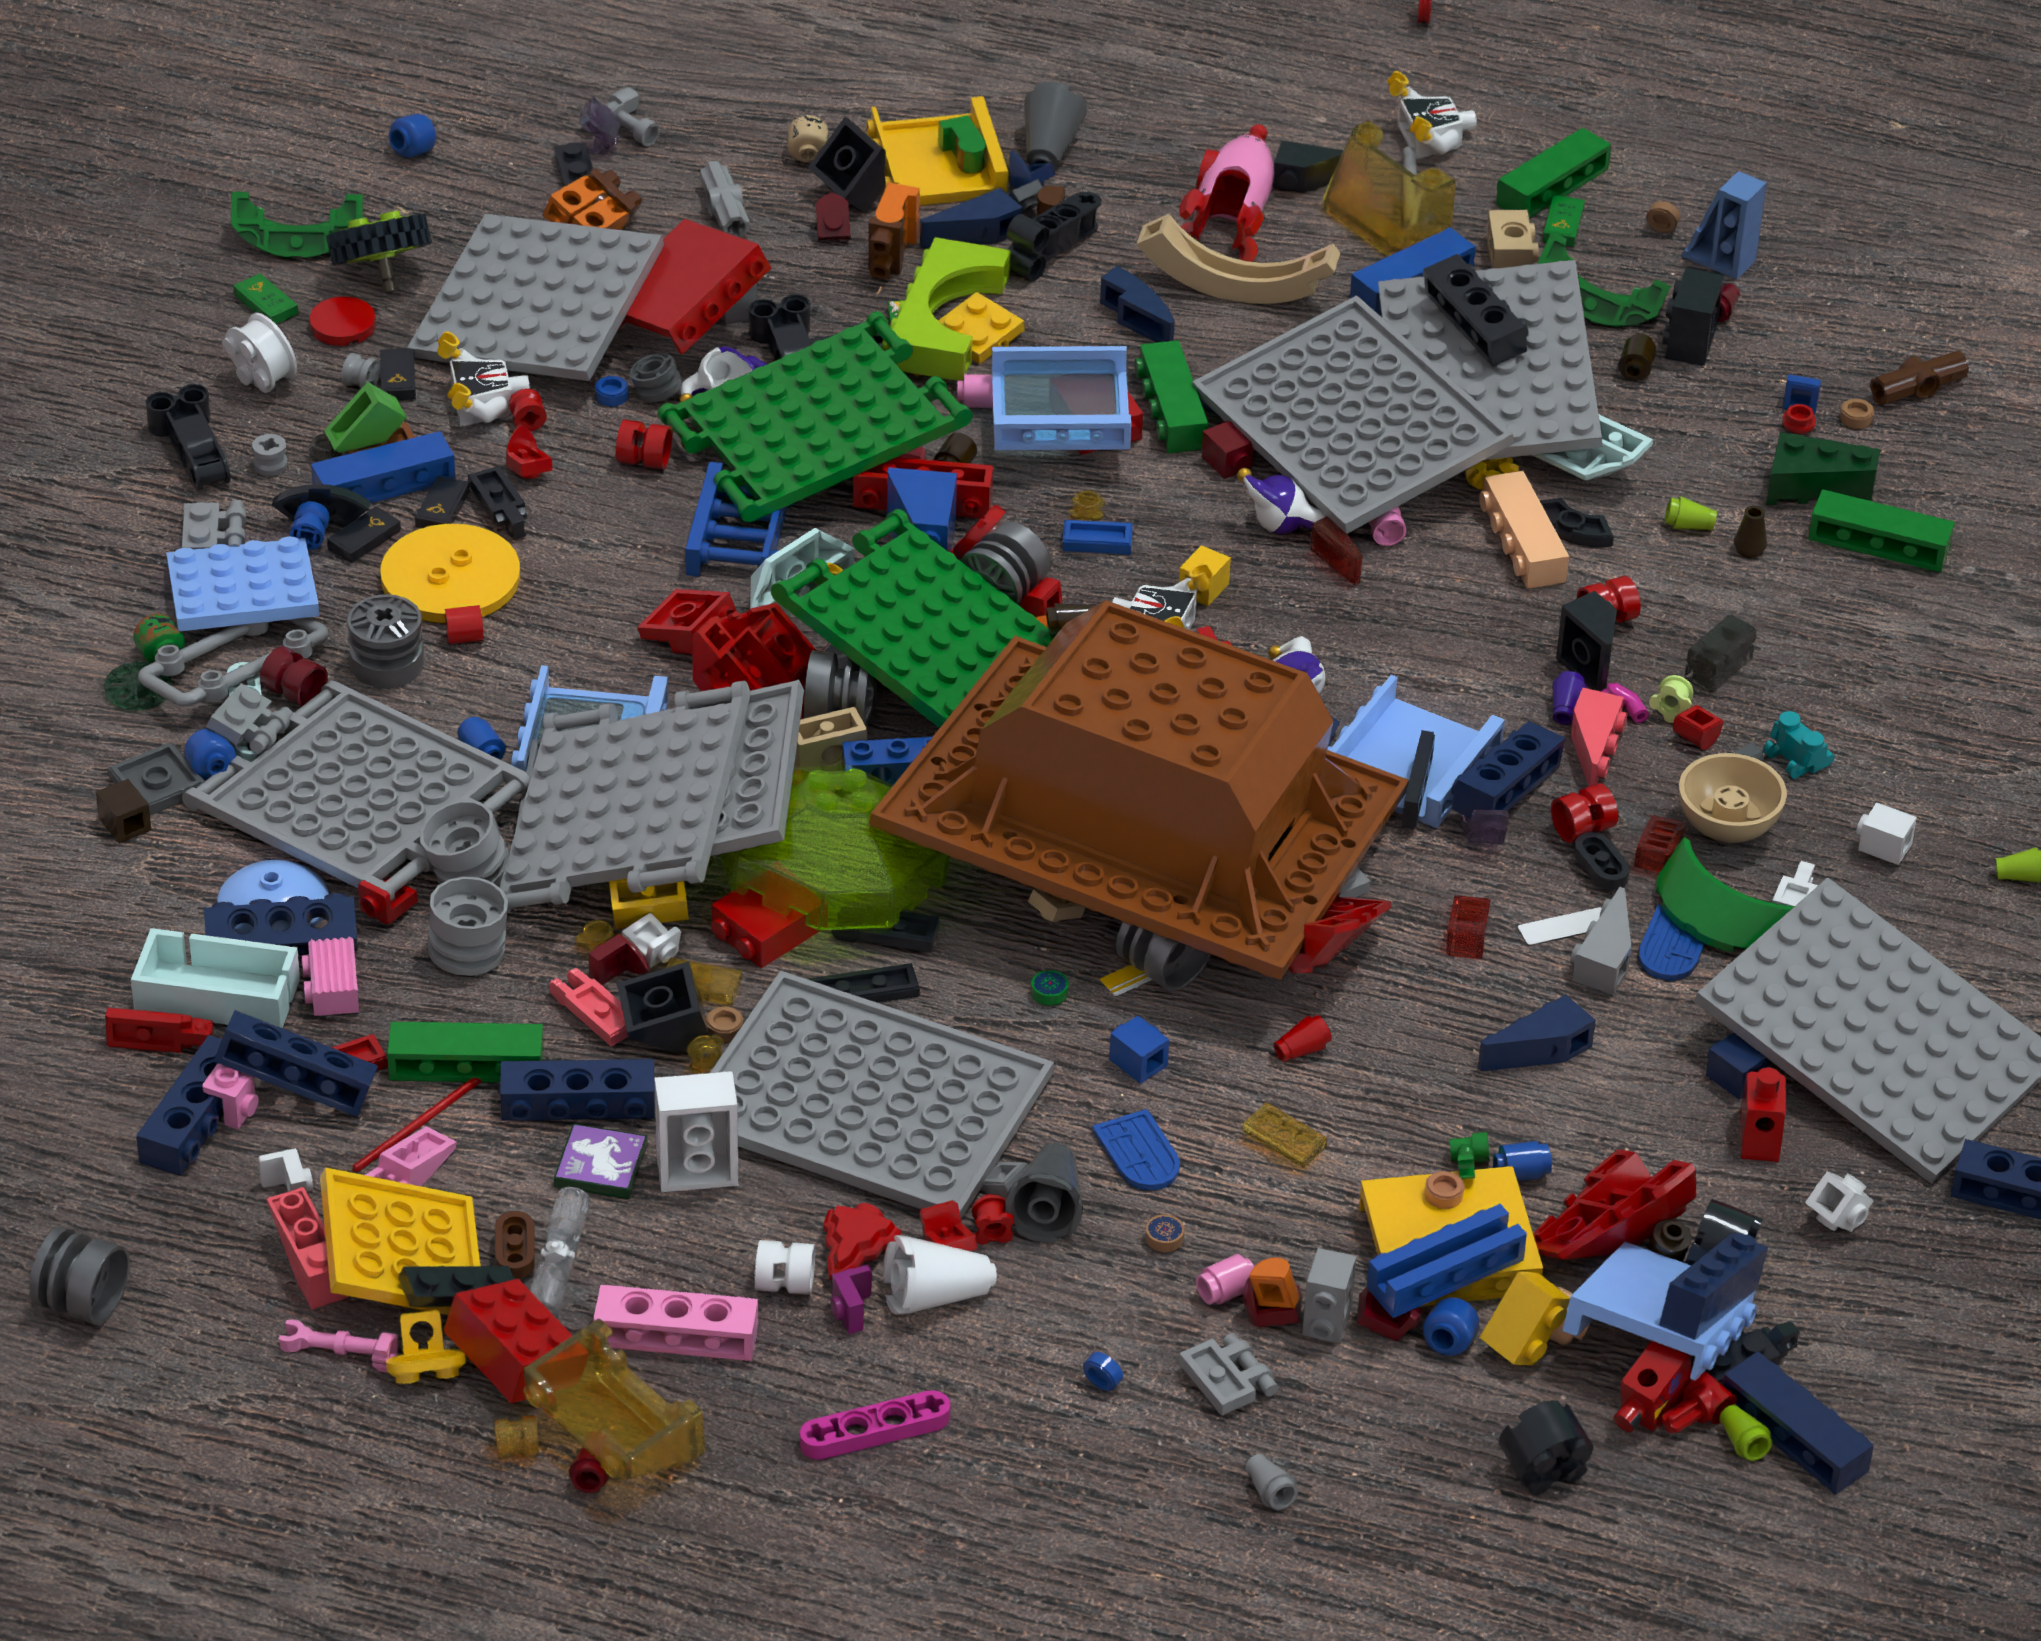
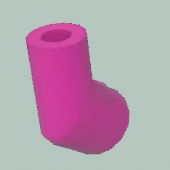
[1601,683,1649,723]

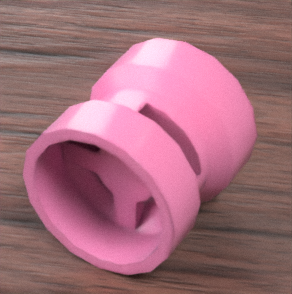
[1368,506,1406,546]

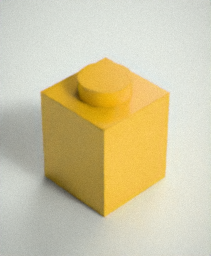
[1179,545,1231,606]

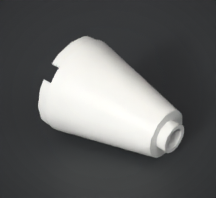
[883,1235,997,1315]

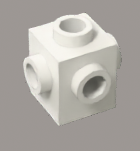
[1805,1171,1874,1232]

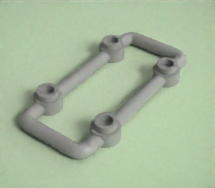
[138,617,329,707]

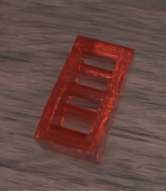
[1310,516,1363,585]
[1634,814,1687,872]
[1446,895,1491,959]

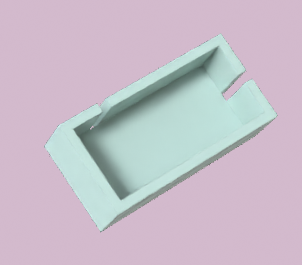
[131,928,300,1028]

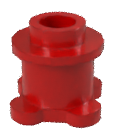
[971,1194,1014,1245]

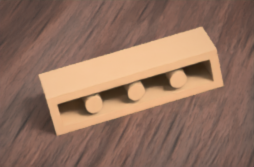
[1479,471,1569,589]

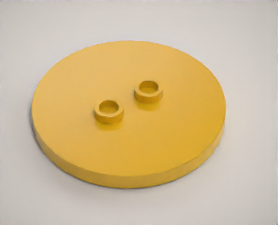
[381,524,520,623]

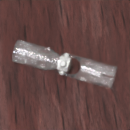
[529,1187,591,1319]

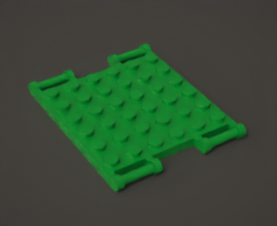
[657,311,973,522]
[771,509,1056,728]

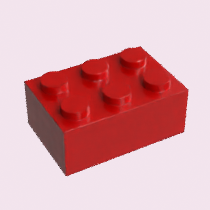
[444,1279,586,1403]

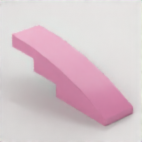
[365,1126,457,1186]

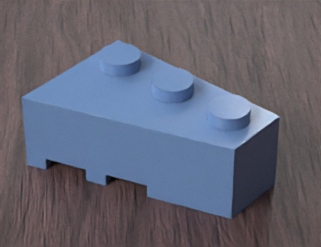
[1681,171,1767,280]

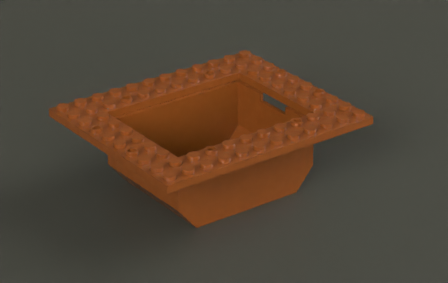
[869,600,1409,980]

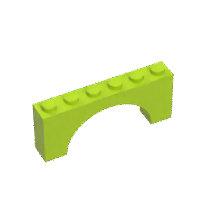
[882,237,1011,381]

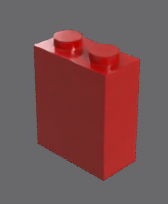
[711,863,827,969]

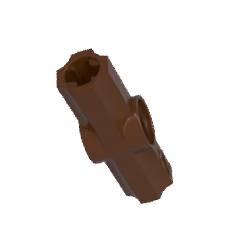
[1870,350,1969,405]

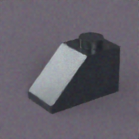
[1272,140,1344,193]

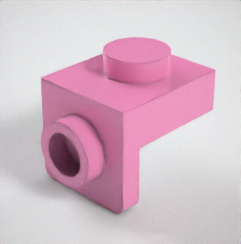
[203,1063,258,1129]

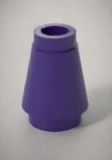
[1552,671,1587,725]

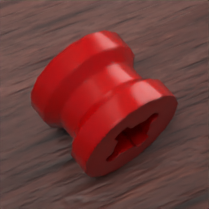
[508,389,547,431]

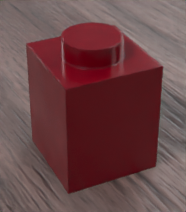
[1202,421,1254,479]

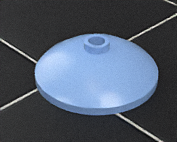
[217,860,329,934]

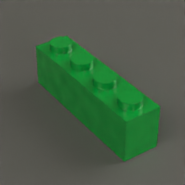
[1496,128,1611,219]
[1134,340,1208,453]
[1808,489,1955,572]
[387,1022,544,1082]

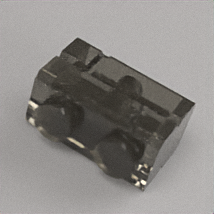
[1684,615,1757,693]

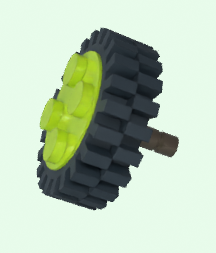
[326,211,432,293]

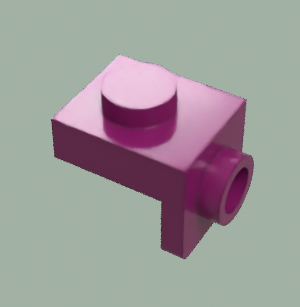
[830,1265,872,1334]

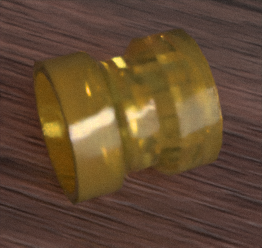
[494,1415,539,1459]

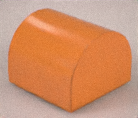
[1249,1257,1299,1308]

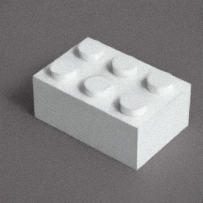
[655,1071,738,1192]

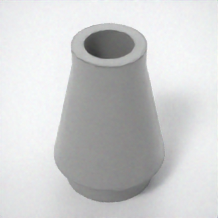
[1245,1454,1298,1510]

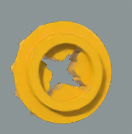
[1465,457,1519,490]

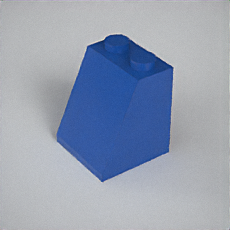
[887,468,957,552]

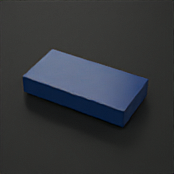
[1062,520,1133,555]

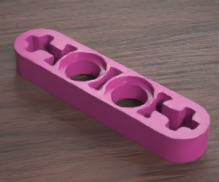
[800,1390,951,1460]

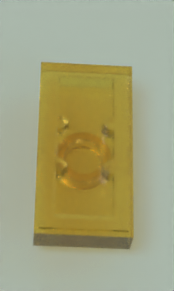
[666,957,742,1005]
[1243,1102,1327,1168]

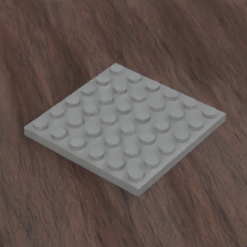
[407,214,665,381]

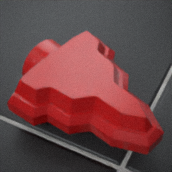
[823,1203,901,1280]

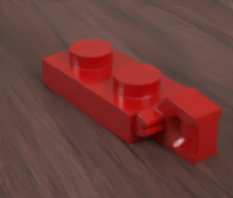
[105,1007,213,1053]

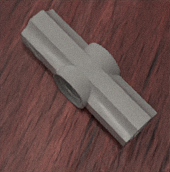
[700,161,750,238]

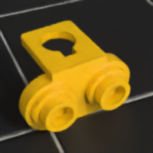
[386,1310,466,1384]

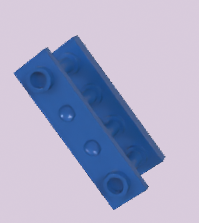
[685,462,794,577]

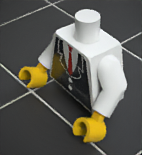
[1387,71,1477,159]
[437,331,530,426]
[1112,563,1212,630]

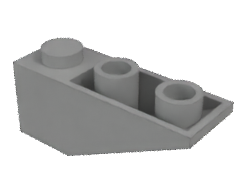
[1570,887,1631,995]

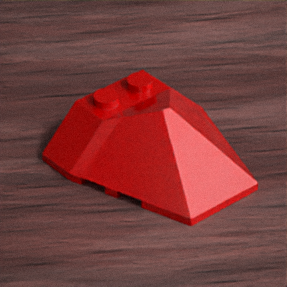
[693,603,817,720]
[1289,896,1391,974]
[1533,1149,1697,1260]

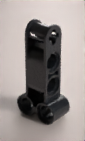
[1007,192,1102,282]
[749,294,812,361]
[145,384,231,491]

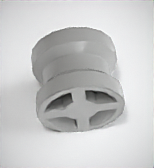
[341,353,380,388]
[252,434,288,476]

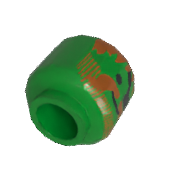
[133,613,185,664]

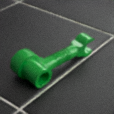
[1449,1132,1490,1180]

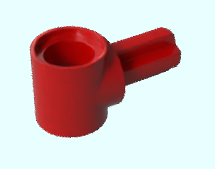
[1661,1372,1737,1433]

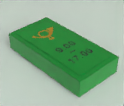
[1543,195,1585,247]
[233,273,299,324]

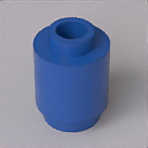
[457,717,506,760]
[1493,1141,1552,1182]

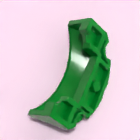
[231,192,363,259]
[1538,232,1671,326]
[1655,837,1794,953]

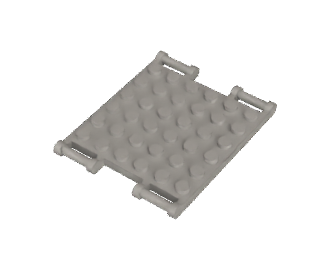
[182,680,530,901]
[499,681,750,913]

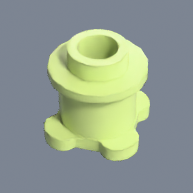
[1649,675,1694,723]

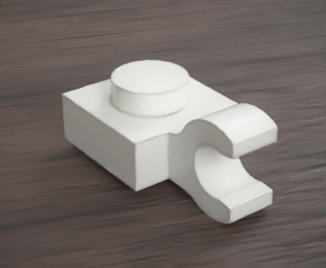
[1772,861,1818,907]

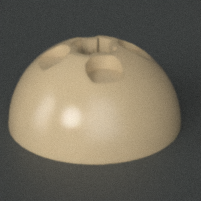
[1679,753,1787,843]

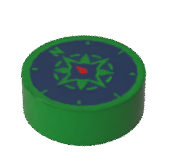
[1031,970,1069,1006]

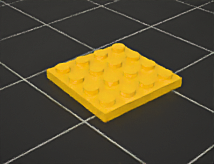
[320,1167,480,1315]

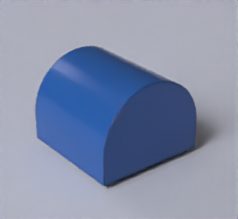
[1782,374,1822,414]

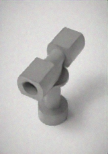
[580,87,660,147]

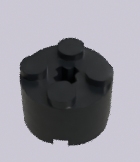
[1685,1199,1763,1265]
[1499,1400,1593,1495]

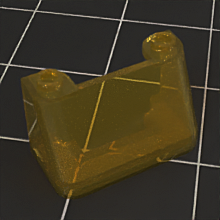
[1323,120,1456,256]
[523,1318,705,1481]

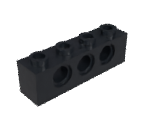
[1423,254,1529,367]

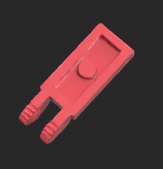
[548,968,629,1047]

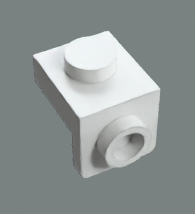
[622,912,681,969]
[258,1148,314,1192]

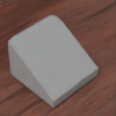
[981,1162,1028,1199]

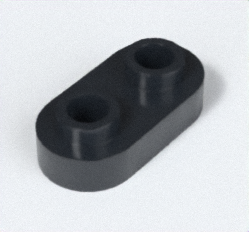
[1574,832,1630,891]

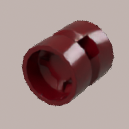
[260,646,328,707]

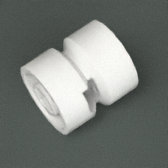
[755,1240,815,1295]

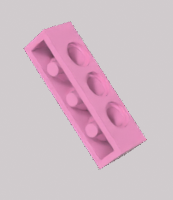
[593,1285,758,1361]

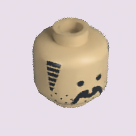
[788,115,829,163]

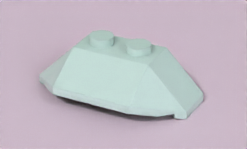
[1532,415,1653,480]
[750,528,854,617]

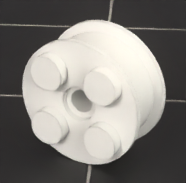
[222,313,297,393]

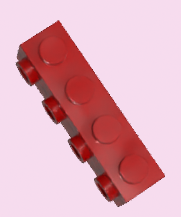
[853,457,993,518]

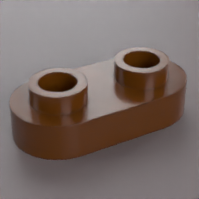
[495,1211,535,1279]

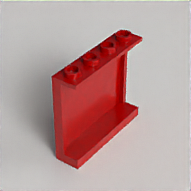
[618,218,772,355]

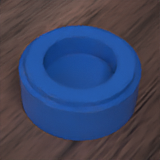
[595,376,629,406]
[1083,1352,1123,1391]

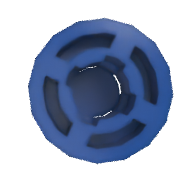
[290,501,330,550]

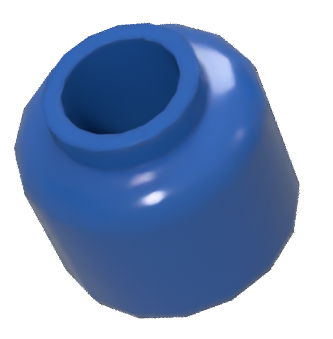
[389,113,436,158]
[184,728,236,780]
[1423,1297,1480,1356]

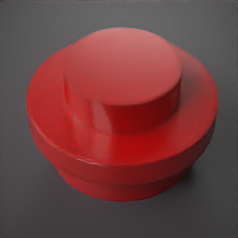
[1782,404,1816,434]

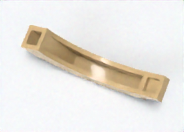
[1136,214,1340,304]

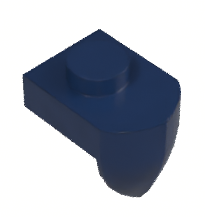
[1006,151,1056,191]

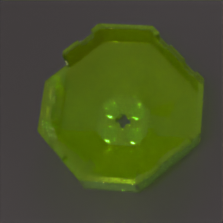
[720,765,950,930]

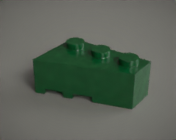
[1766,432,1881,505]

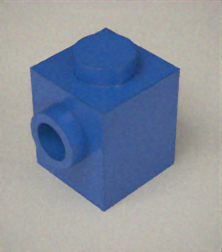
[1109,1016,1169,1084]

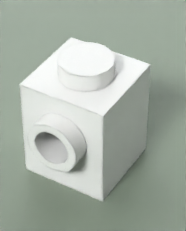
[1856,802,1917,865]

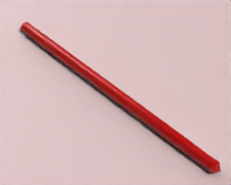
[352,1078,482,1172]

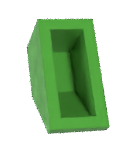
[324,382,407,453]

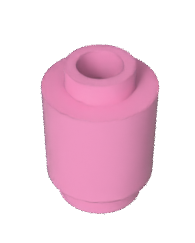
[957,374,993,408]
[1196,1254,1254,1305]

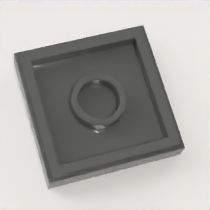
[108,742,205,815]

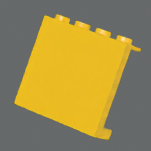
[866,96,1008,206]
[1359,1166,1543,1306]

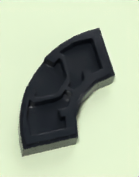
[272,484,370,526]

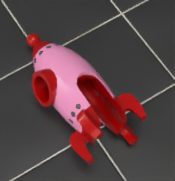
[1179,124,1274,262]

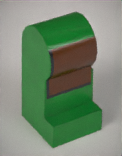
[938,115,986,173]

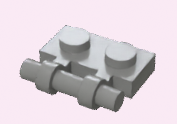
[182,500,247,550]
[206,683,292,753]
[1179,1333,1279,1416]

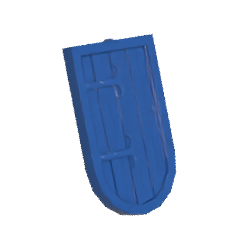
[1638,905,1705,980]
[1092,1109,1180,1190]

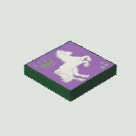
[554,1124,648,1199]

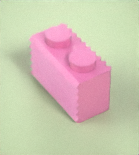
[302,936,359,1016]

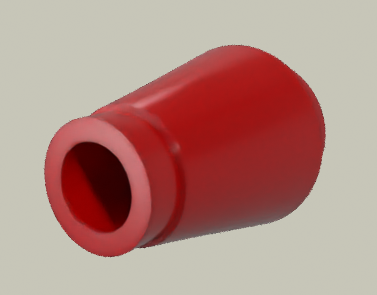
[1273,1015,1332,1062]

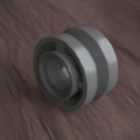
[630,352,683,402]

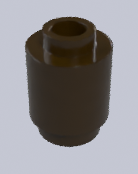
[1618,333,1657,381]
[933,433,978,464]
[1646,1219,1692,1262]

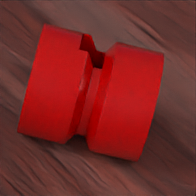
[616,419,673,470]
[1576,575,1641,624]
[1550,783,1619,843]

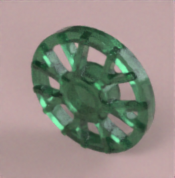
[104,661,172,710]

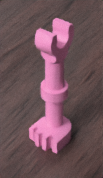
[278,1319,399,1373]

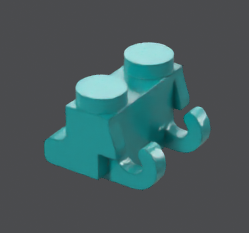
[1763,711,1835,778]

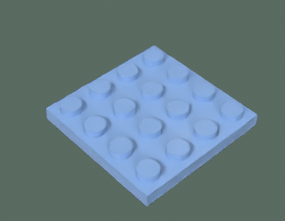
[166,537,320,631]

